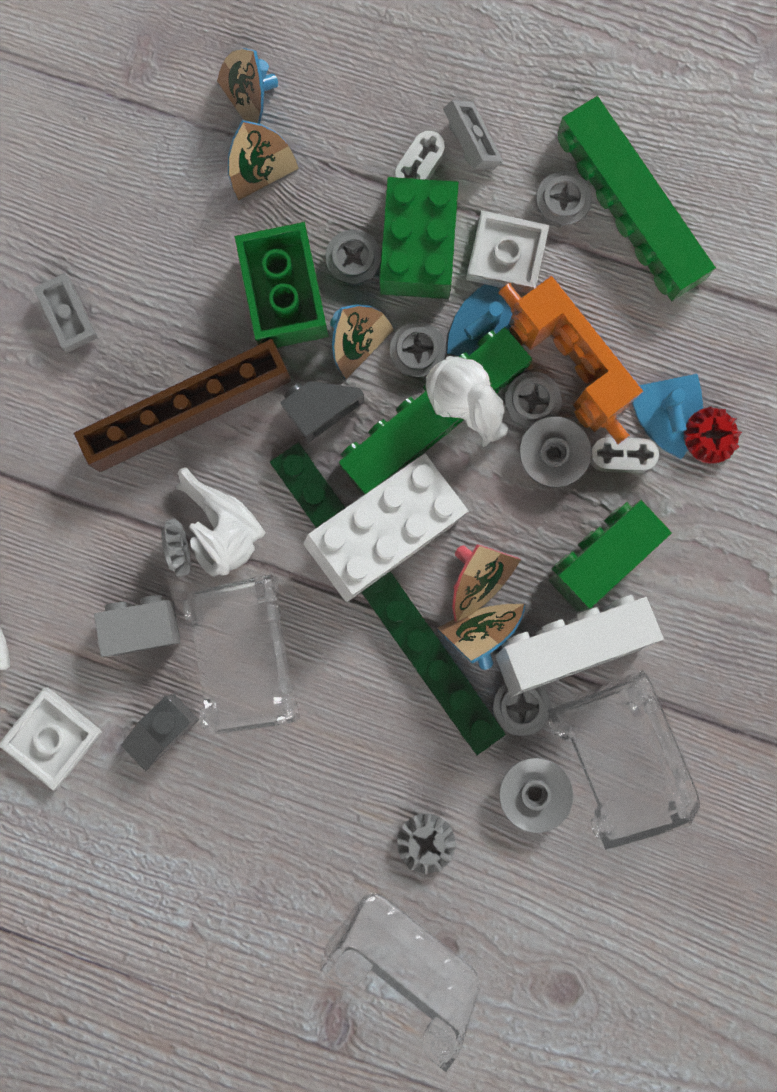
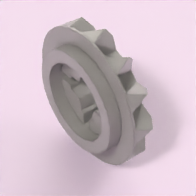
[536,171,592,228]
[325,229,381,285]
[390,322,446,379]
[505,372,562,428]
[161,519,191,577]
[492,683,551,736]
[397,813,456,875]

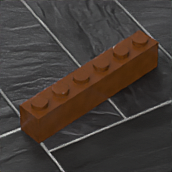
[74,339,292,472]

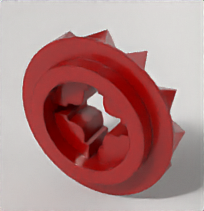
[684,406,742,464]

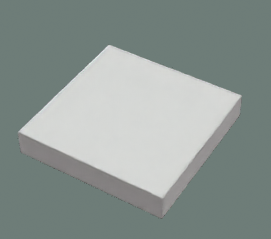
[466,210,549,293]
[0,687,103,791]

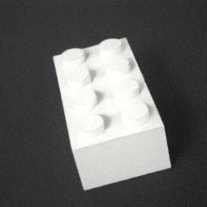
[303,454,469,603]
[495,595,664,697]

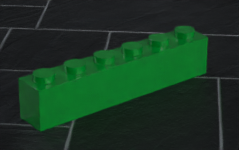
[557,95,716,302]
[339,327,533,496]

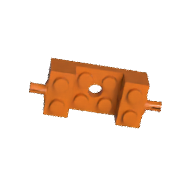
[499,276,643,445]

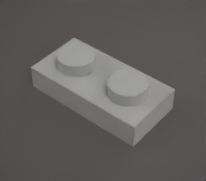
[443,100,503,170]
[33,273,98,353]

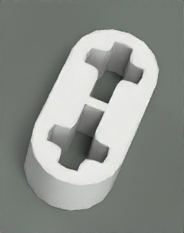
[395,131,445,180]
[590,437,659,473]

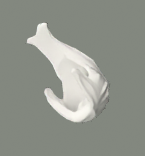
[426,356,508,447]
[176,467,266,577]

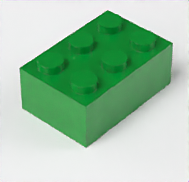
[380,177,459,299]
[234,222,329,348]
[548,500,672,612]

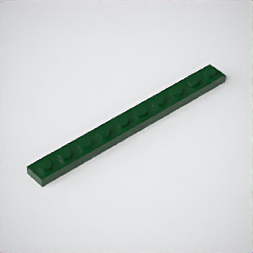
[270,442,506,756]

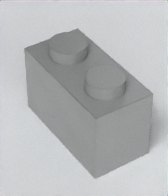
[94,595,181,657]

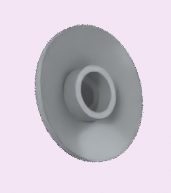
[519,416,592,488]
[499,758,573,833]

